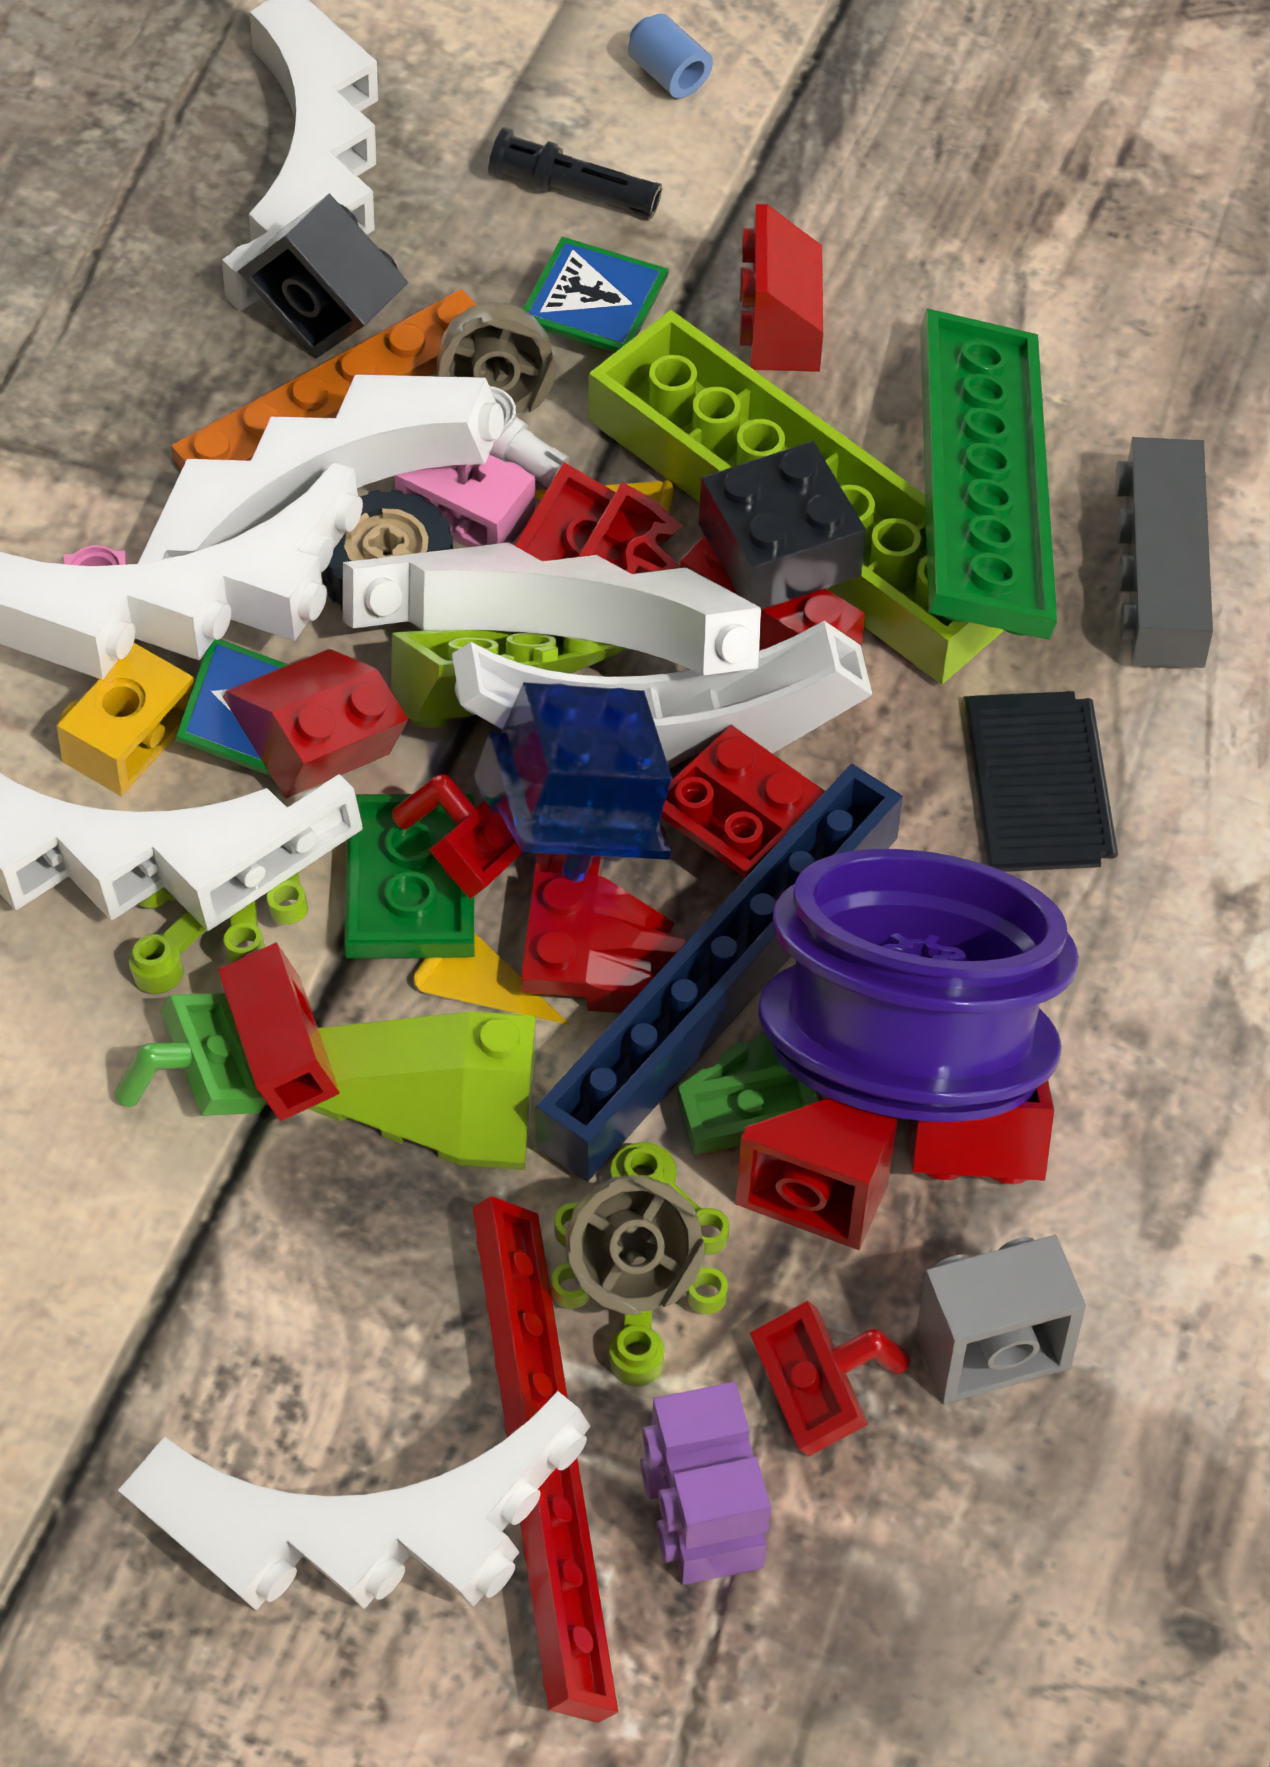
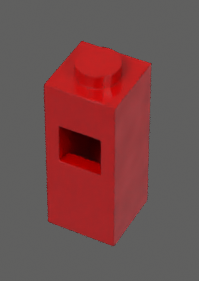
[218,942,340,1121]

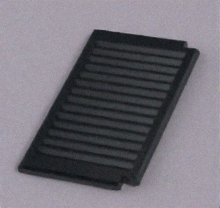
[964,691,1118,872]

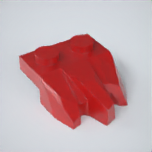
[514,462,682,574]
[521,872,686,1013]

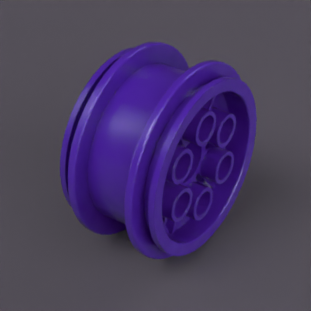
[758,849,1079,1122]

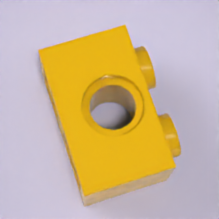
[56,643,194,797]

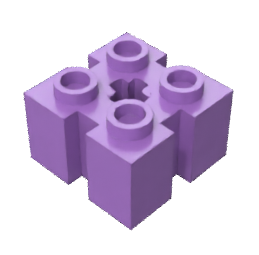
[640,1381,771,1585]

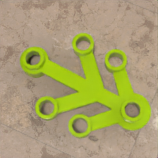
[129,872,308,994]
[551,1142,730,1386]

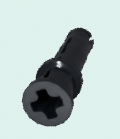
[488,127,662,219]

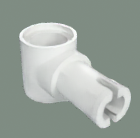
[489,386,570,488]

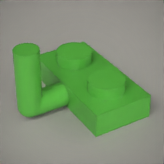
[114,993,266,1116]

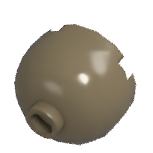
[436,302,556,413]
[566,1175,705,1315]

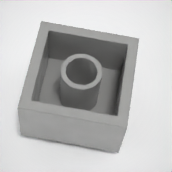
[915,1234,1086,1404]

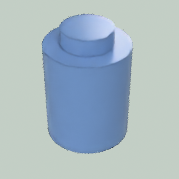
[628,14,713,98]

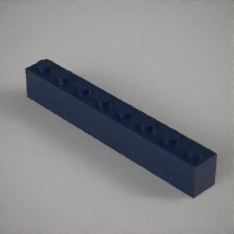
[535,763,903,1182]

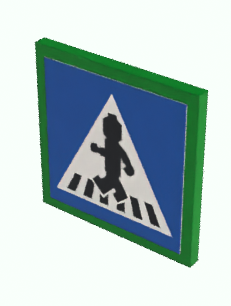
[523,236,669,352]
[175,639,288,777]

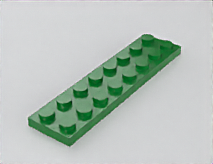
[920,308,1058,640]

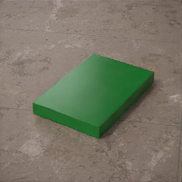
[345,794,475,958]

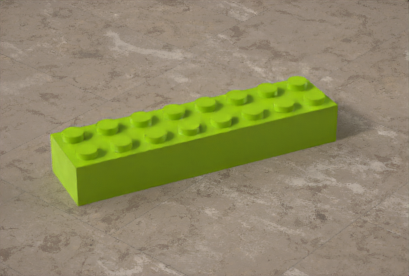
[588,309,1005,685]

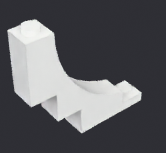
[222,0,378,312]
[138,374,504,564]
[342,542,761,676]
[0,773,363,931]

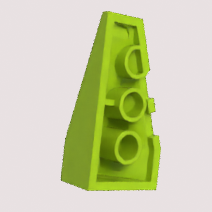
[391,630,629,728]
[308,1011,536,1170]

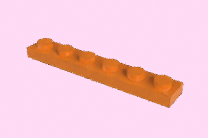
[171,289,477,471]

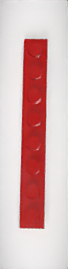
[472,1196,619,1723]

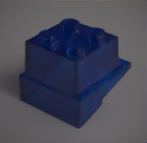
[474,682,672,882]

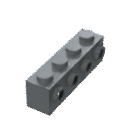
[1115,437,1213,668]

